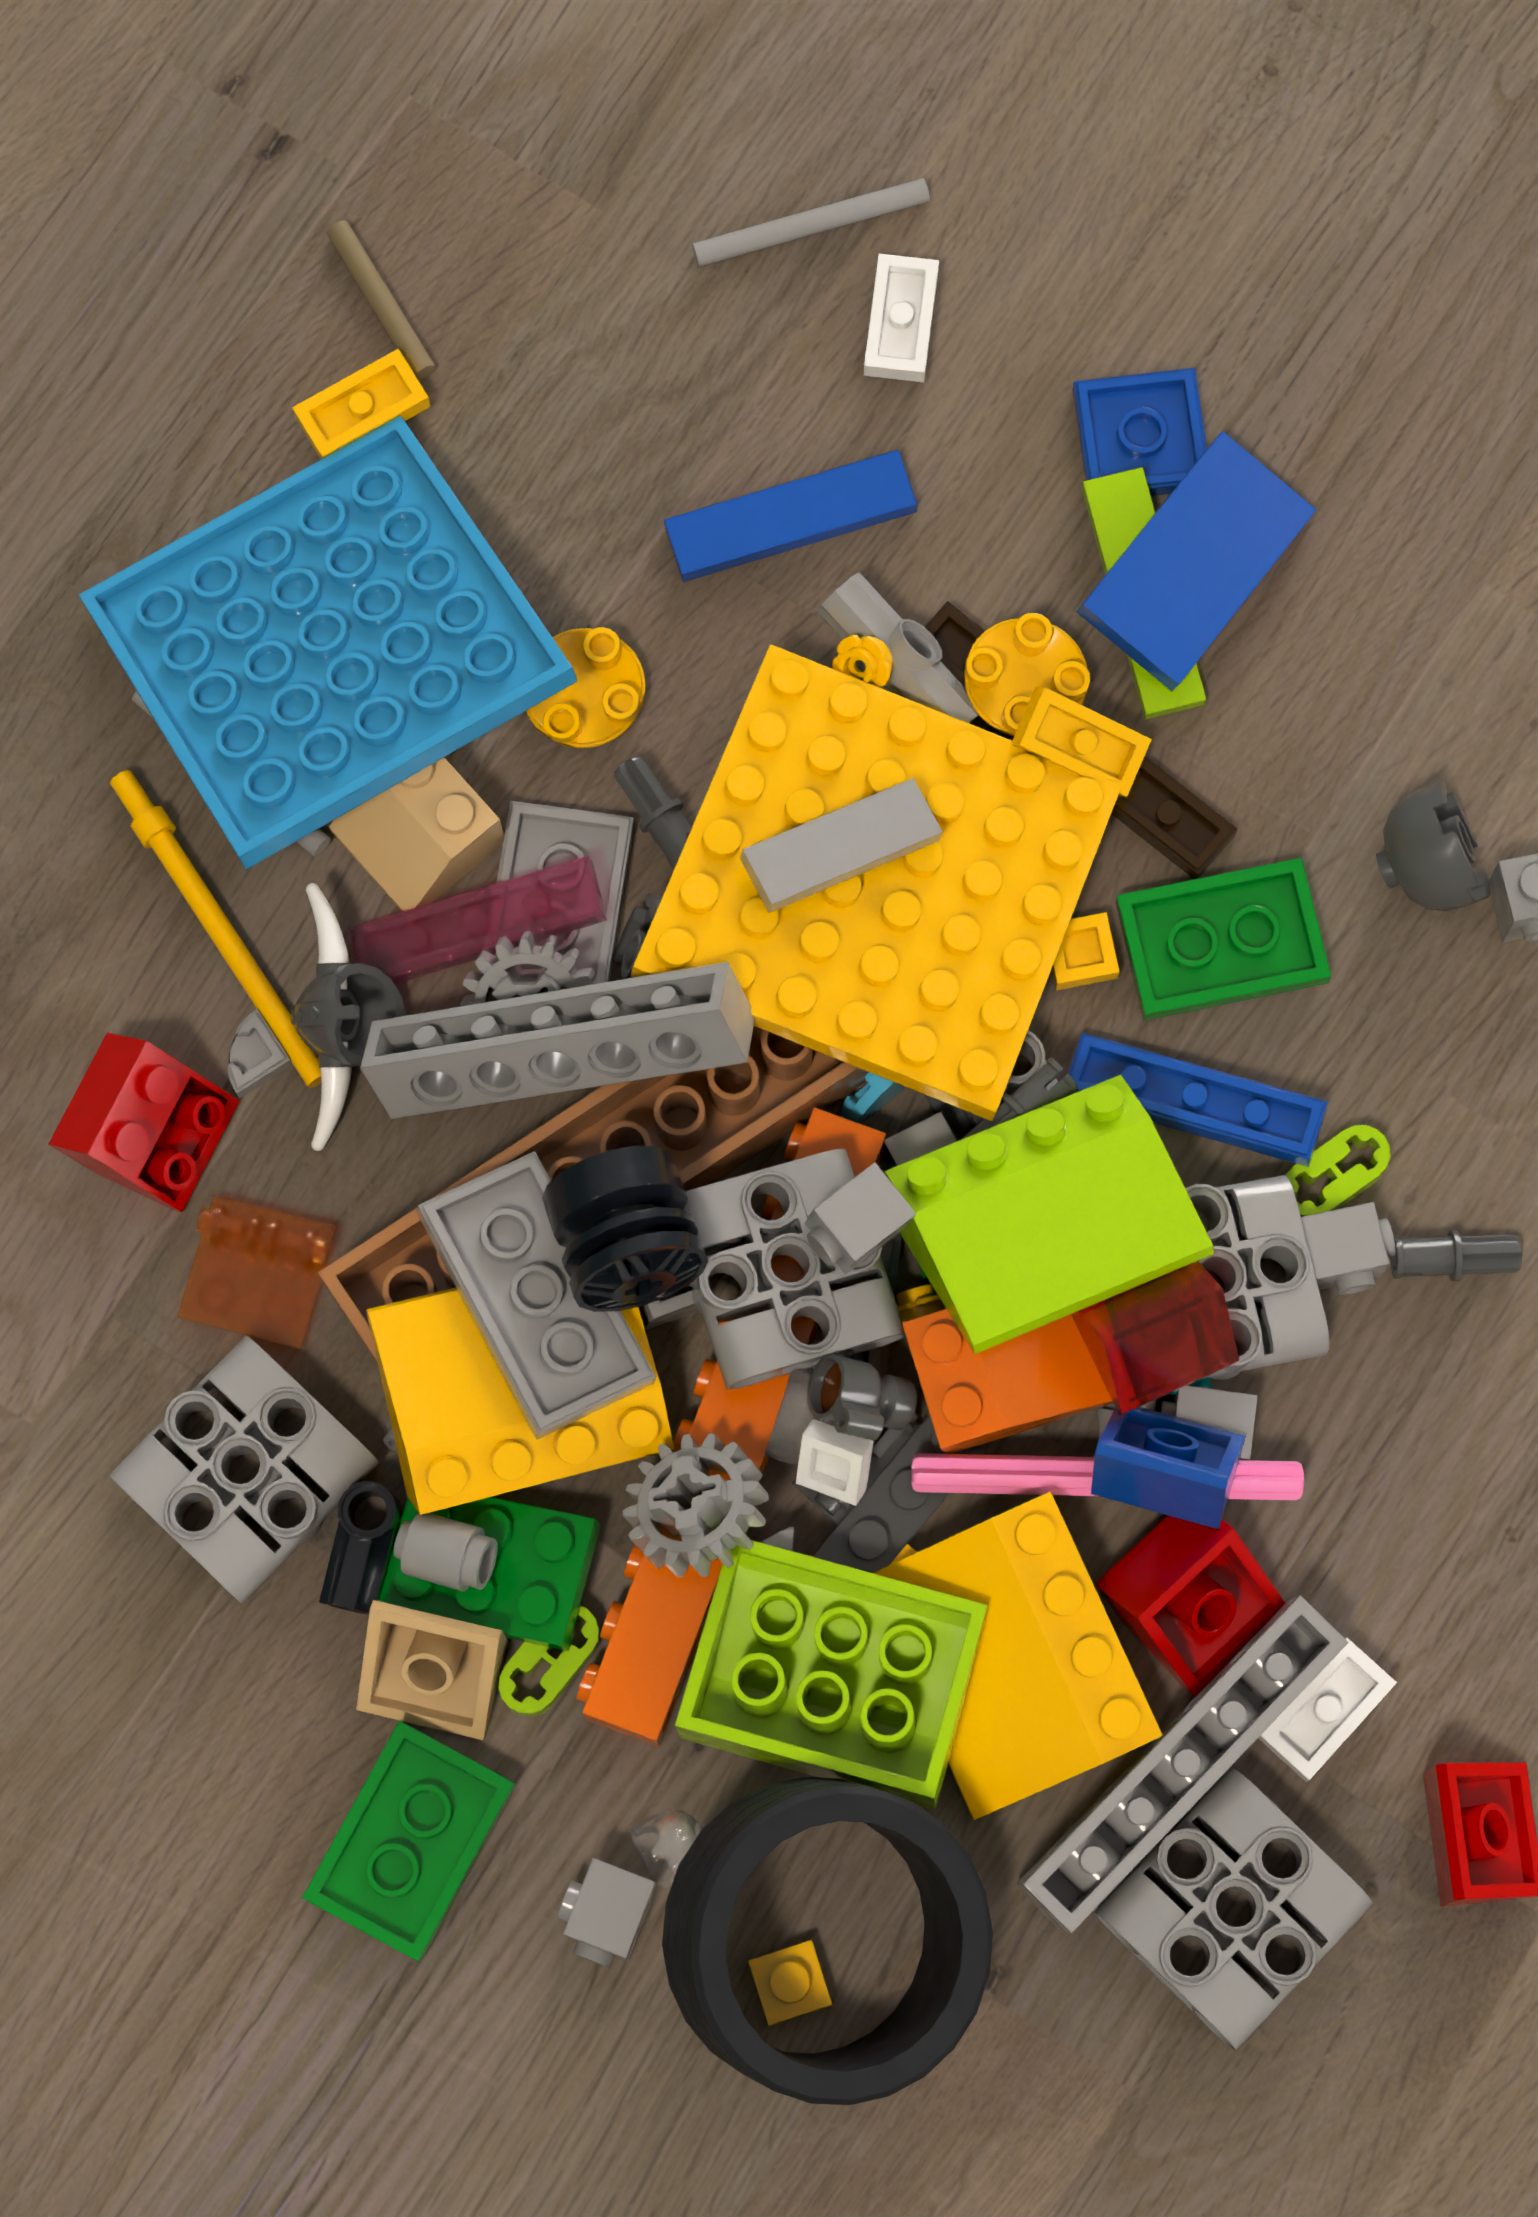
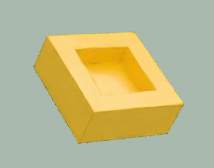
[1051,912,1119,991]
[748,1940,833,2026]

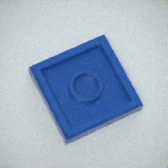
[1073,368,1207,496]

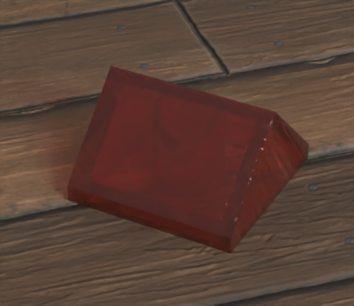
[1071,1261,1239,1416]

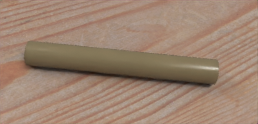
[327,220,436,380]

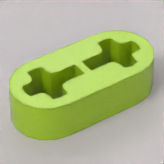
[1285,1125,1391,1217]
[498,1605,601,1717]

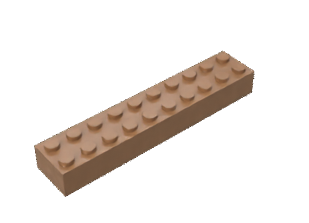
[318,1026,869,1364]

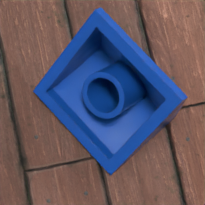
[1091,1401,1246,1529]

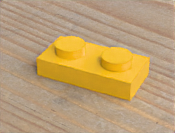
[292,349,431,459]
[1011,687,1152,797]

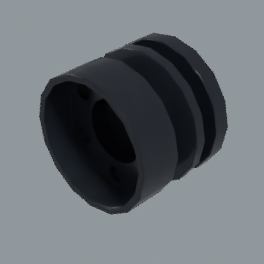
[542,1146,708,1312]

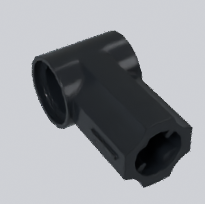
[319,1481,403,1615]

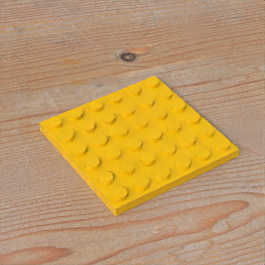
[631,644,1122,1121]

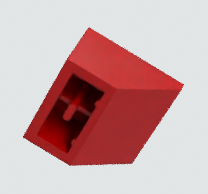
[48,1032,240,1212]

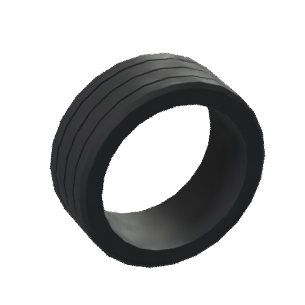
[662,1777,993,2105]

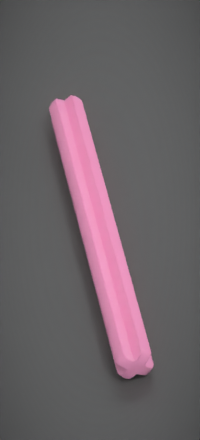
[911,1453,1304,1501]

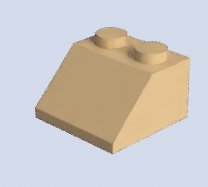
[329,757,504,921]

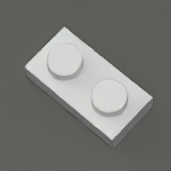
[864,254,939,382]
[1258,1638,1397,1783]

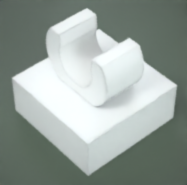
[796,1419,874,1506]

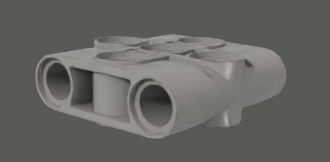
[684,1149,906,1390]
[1110,1175,1329,1391]
[108,1335,379,1604]
[1094,1768,1373,2051]

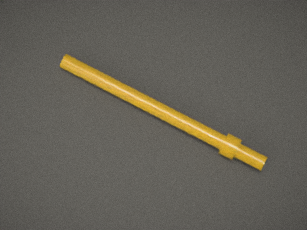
[110,770,321,1088]

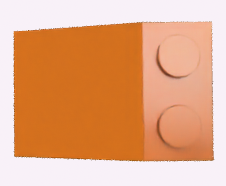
[902,1300,1135,1454]

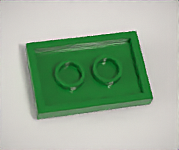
[1115,858,1331,1021]
[379,1497,601,1651]
[302,1720,517,1963]

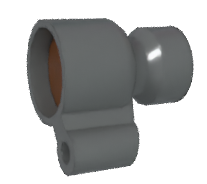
[807,1354,917,1441]

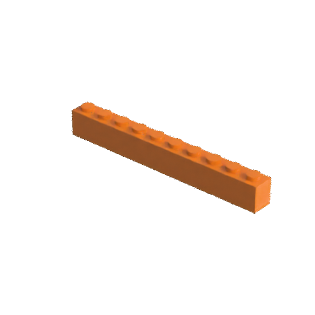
[576,1107,887,1747]

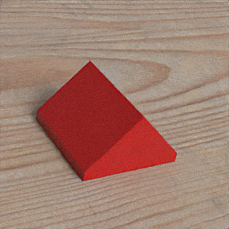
[1423,1762,1538,1907]

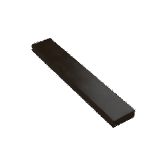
[925,601,1238,879]

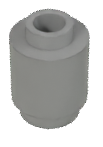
[394,1513,498,1592]

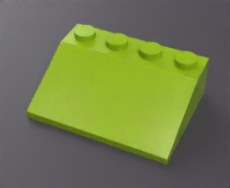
[885,1075,1214,1354]
[675,1540,988,1810]

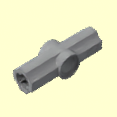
[818,572,980,725]

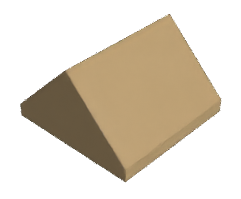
[356,1600,509,1740]

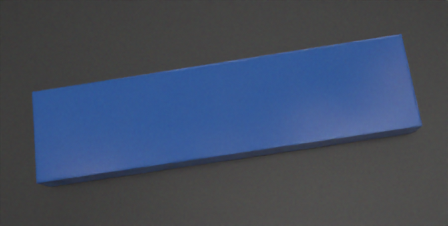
[664,450,917,582]
[1068,1033,1328,1167]

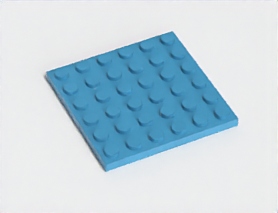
[79,415,577,870]

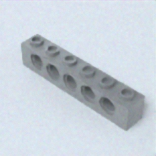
[360,962,755,1119]
[1015,1595,1349,1933]

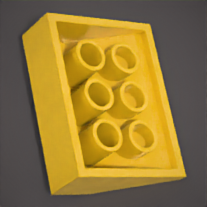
[366,1287,674,1515]
[873,1491,1163,1820]

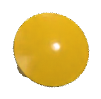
[964,613,1090,736]
[526,627,646,748]

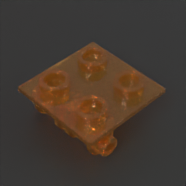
[177,1195,337,1349]

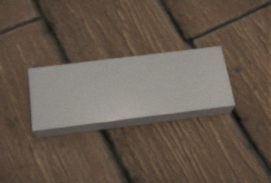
[740,778,943,913]

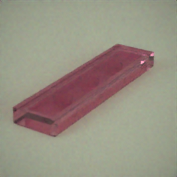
[350,856,607,984]

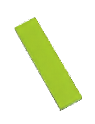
[1081,467,1206,720]

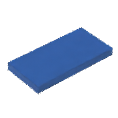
[1076,431,1316,692]

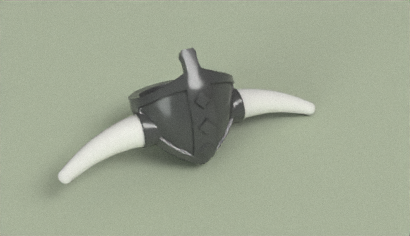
[291,883,406,1151]

